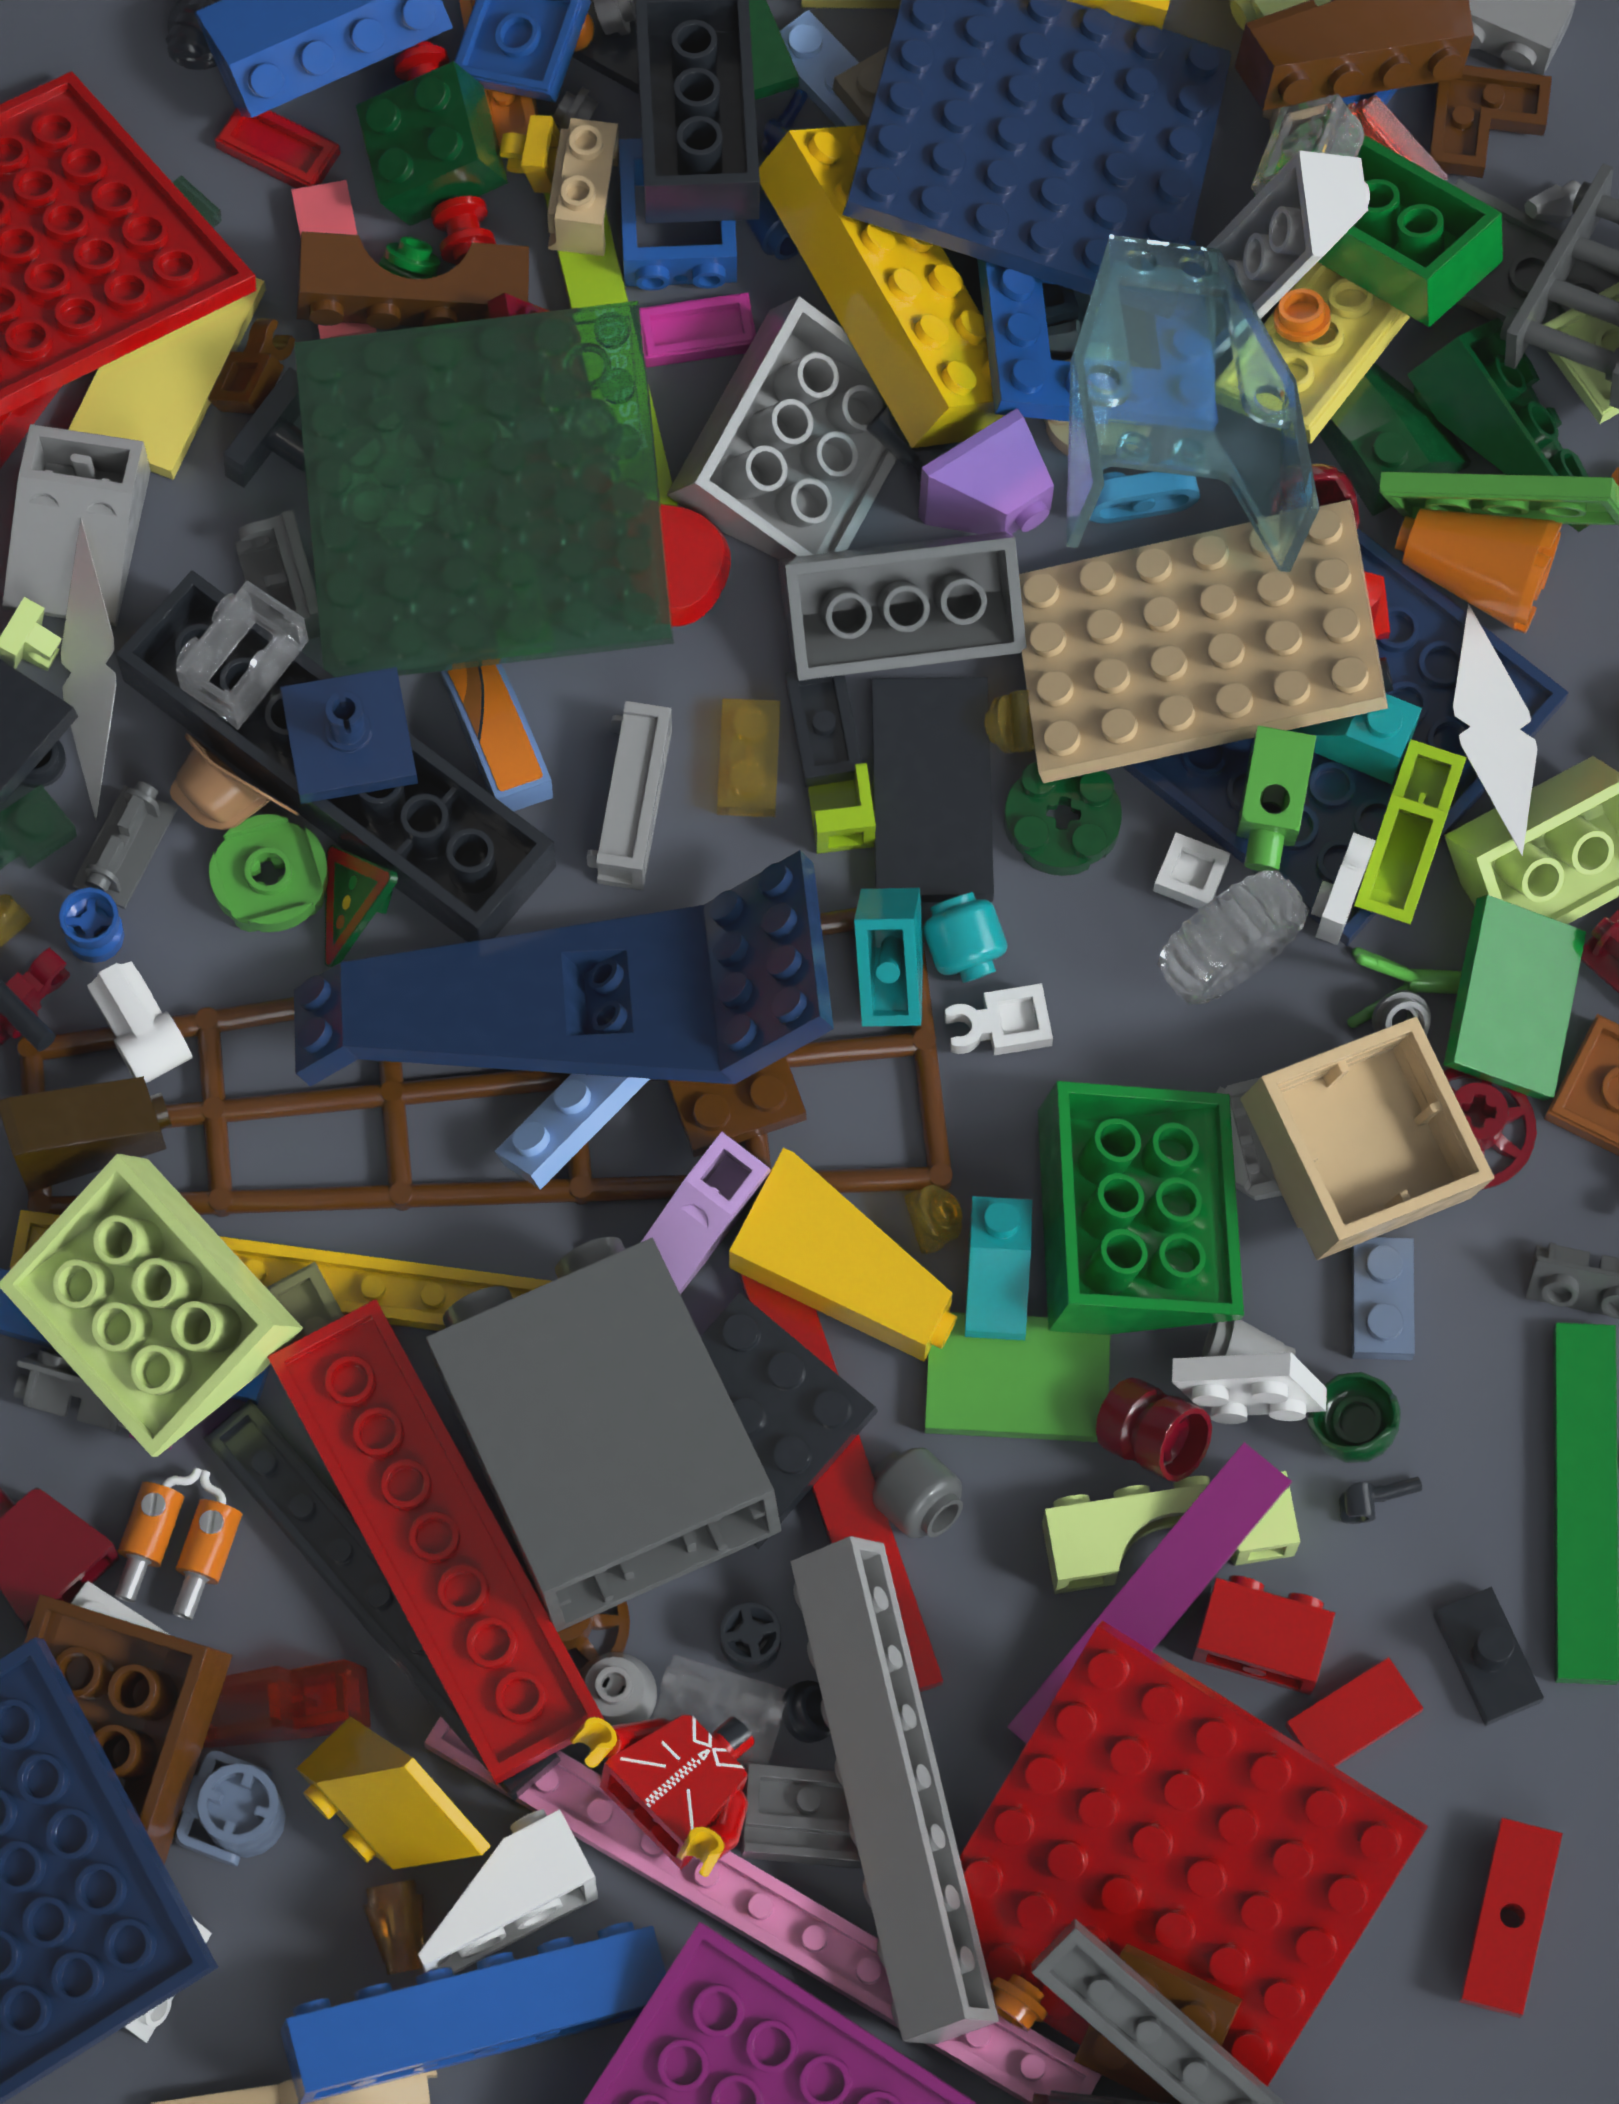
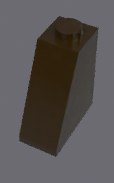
[0,1076,172,1193]

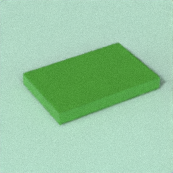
[924,1312,1111,1442]

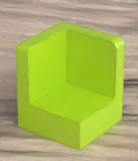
[808,763,876,854]

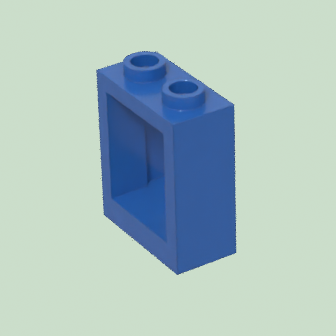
[619,138,737,291]

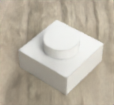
[1153,832,1231,912]

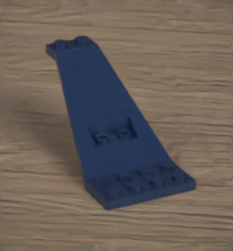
[294,850,834,1087]

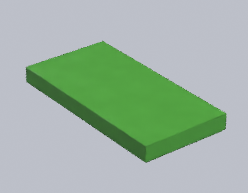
[1380,472,1619,525]

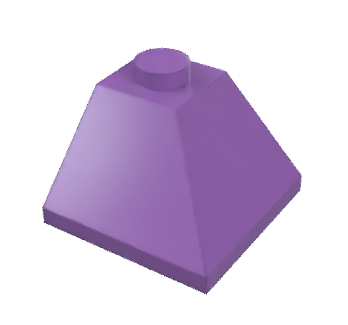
[918,408,1054,534]

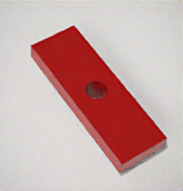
[1459,1817,1563,2018]

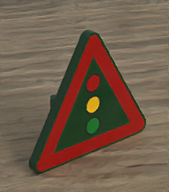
[324,845,398,968]

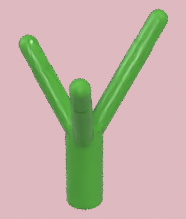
[1347,947,1462,1028]

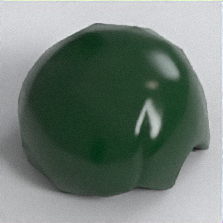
[1307,1372,1401,1463]

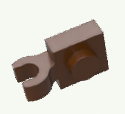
[208,318,295,414]

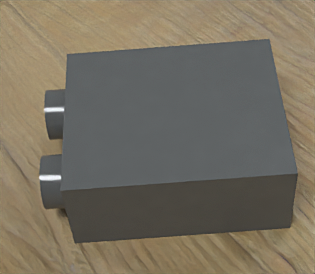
[426,1237,782,1632]

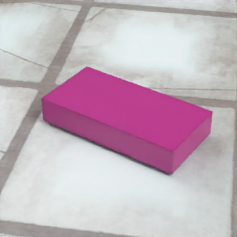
[637,292,756,368]

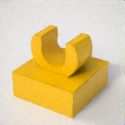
[499,115,560,193]

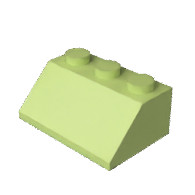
[1444,756,1619,924]

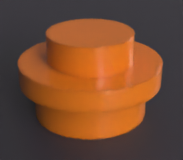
[1273,288,1331,342]
[990,1974,1048,2032]

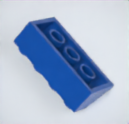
[194,0,453,118]

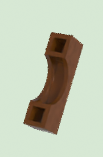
[296,231,529,336]

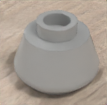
[579,1652,657,1725]

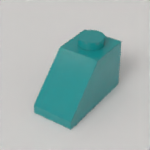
[1287,694,1422,784]
[854,888,923,1027]
[965,1196,1033,1341]

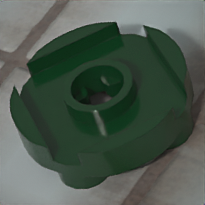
[1004,762,1122,876]

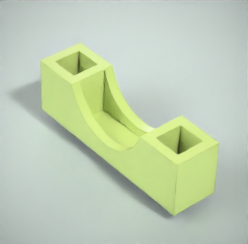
[1042,1471,1300,1594]

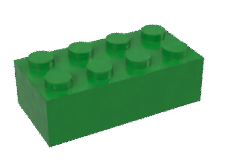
[1253,114,1503,327]

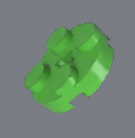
[209,814,329,932]

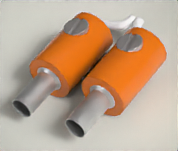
[115,1468,242,1620]

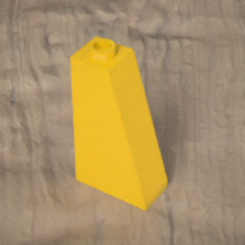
[729,1147,957,1361]

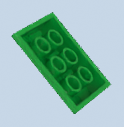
[1037,1081,1244,1335]

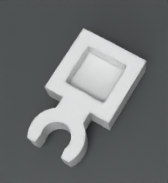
[1311,833,1376,945]
[944,983,1053,1056]

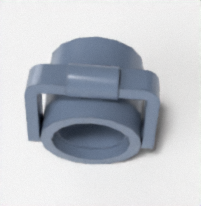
[174,1751,286,1867]

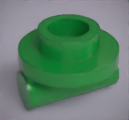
[379,237,440,279]

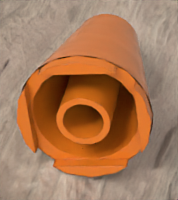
[1395,509,1562,634]

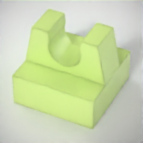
[0,597,61,671]

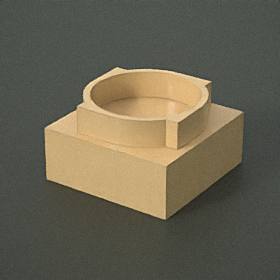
[1240,1016,1495,1260]

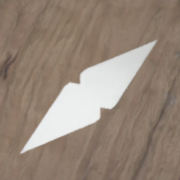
[61,518,116,820]
[1453,603,1537,856]

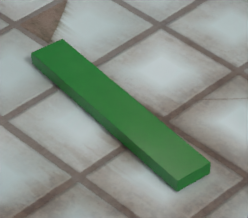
[1553,1323,1619,1685]

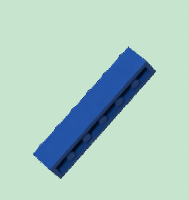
[280,1921,666,2104]

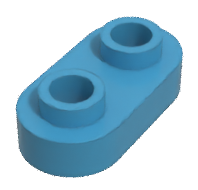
[1083,463,1200,524]

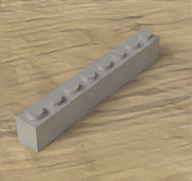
[790,1536,999,2044]

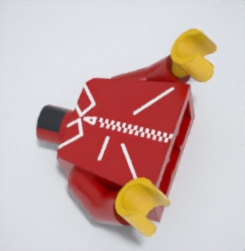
[570,1714,755,1877]

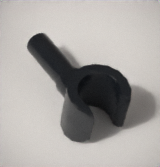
[1339,1477,1422,1524]

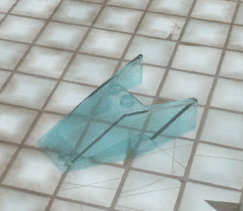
[1066,235,1319,572]

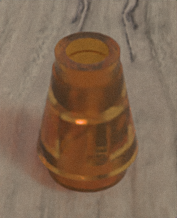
[362,1879,424,1975]

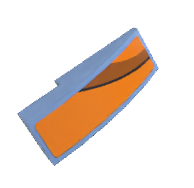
[440,652,553,811]

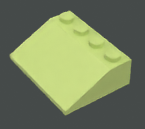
[0,1154,303,1457]

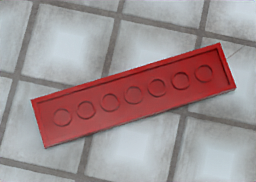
[268,1299,605,1785]

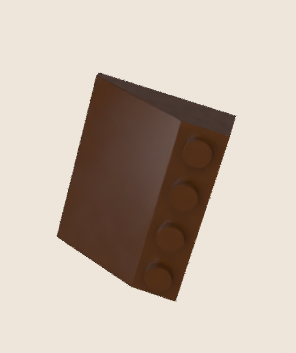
[24,1594,233,1865]

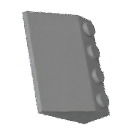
[667,296,897,559]

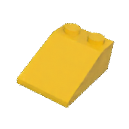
[296,1716,491,1870]

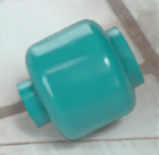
[922,892,1008,984]

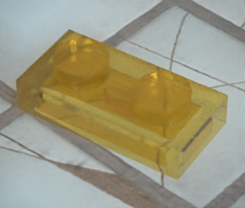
[717,698,780,817]

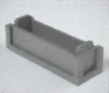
[587,701,672,891]

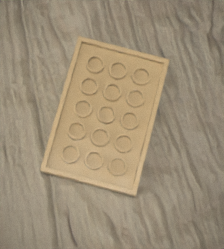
[1019,500,1388,783]

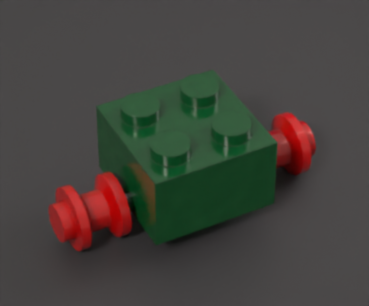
[356,41,508,266]

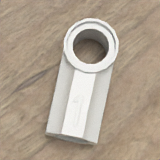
[87,961,192,1083]

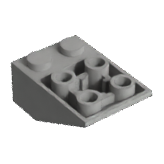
[2,424,151,627]

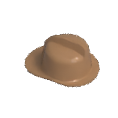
[170,733,299,830]

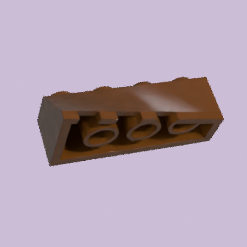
[1235,0,1474,110]

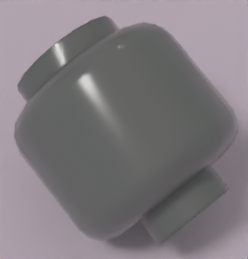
[872,1448,963,1538]

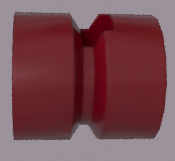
[1095,1377,1212,1482]

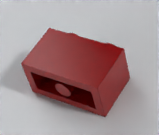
[1192,1575,1336,1696]

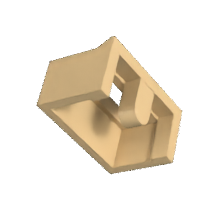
[547,118,619,256]

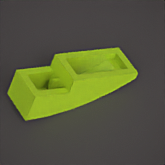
[1354,739,1467,925]

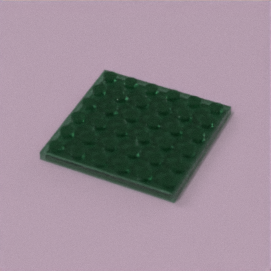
[294,301,674,677]

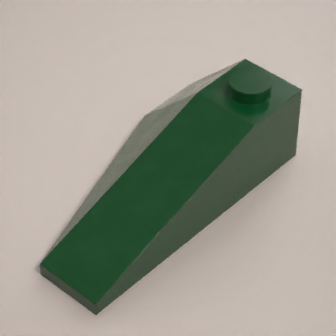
[1407,318,1591,532]
[1256,330,1471,516]

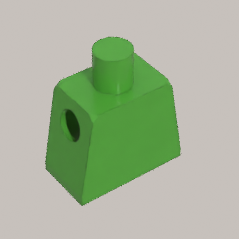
[1236,726,1316,873]

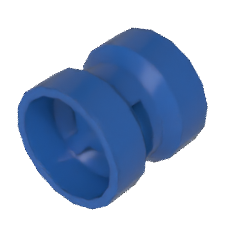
[59,887,125,963]

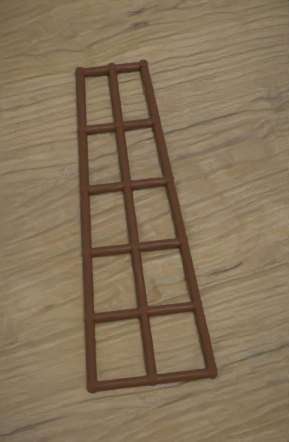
[17,907,953,1217]

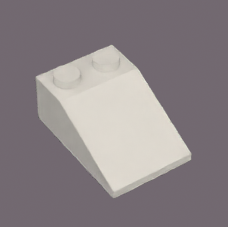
[418,1809,598,1974]

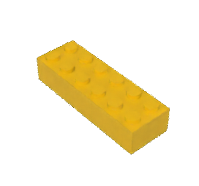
[759,125,1005,448]

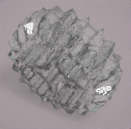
[1157,870,1309,1005]

